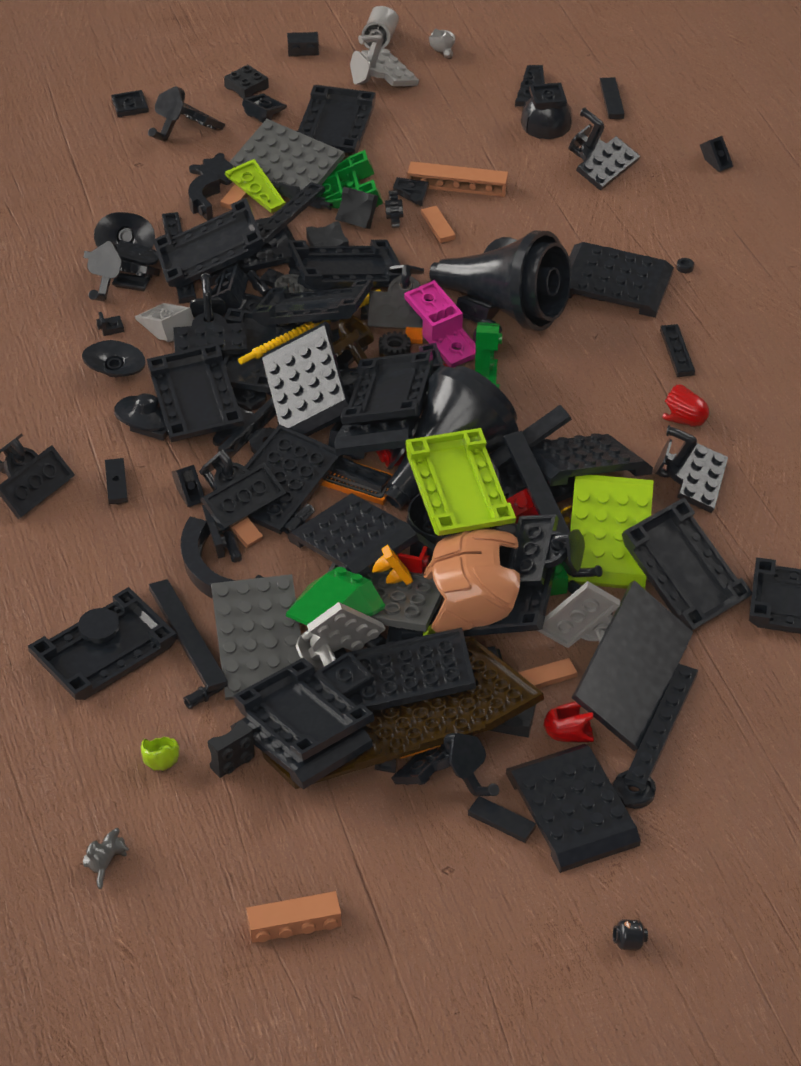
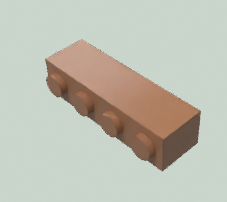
[246,891,342,943]

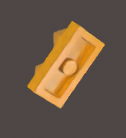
[372,545,413,585]

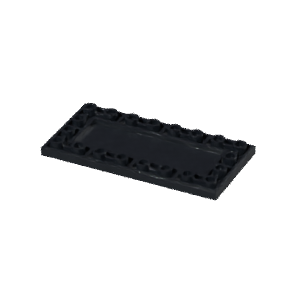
[572,580,693,751]

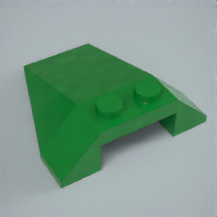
[286,567,385,626]

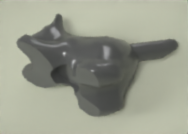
[83,828,129,889]

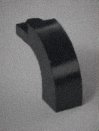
[188,171,220,221]

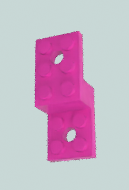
[404,280,476,368]

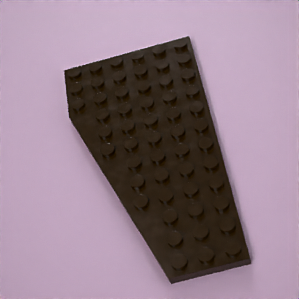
[262,637,544,789]

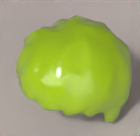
[141,737,179,771]

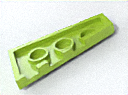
[225,159,285,213]

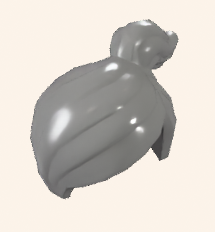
[429,28,455,58]

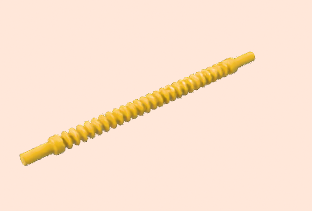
[238,289,381,365]

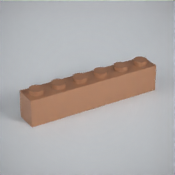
[407,161,508,197]

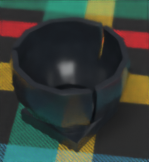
[521,82,572,139]

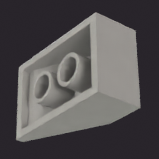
[135,303,194,342]

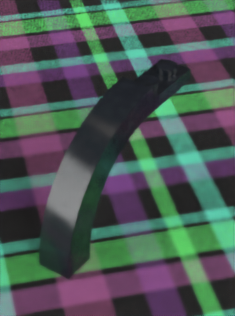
[180,516,235,599]

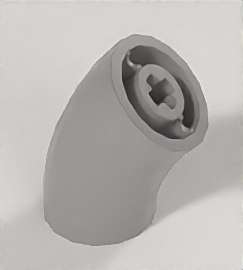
[361,6,399,49]

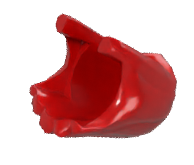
[662,384,709,427]
[543,701,594,742]

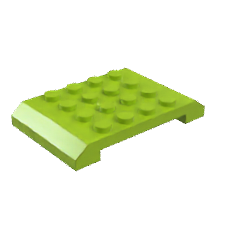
[405,428,516,536]
[568,475,653,589]

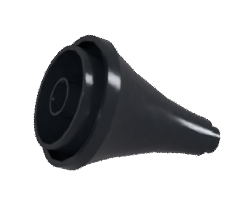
[429,230,572,331]
[384,366,519,510]

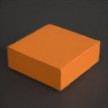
[405,327,423,344]

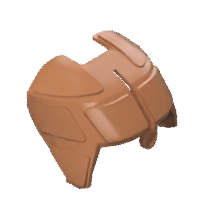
[424,528,520,633]

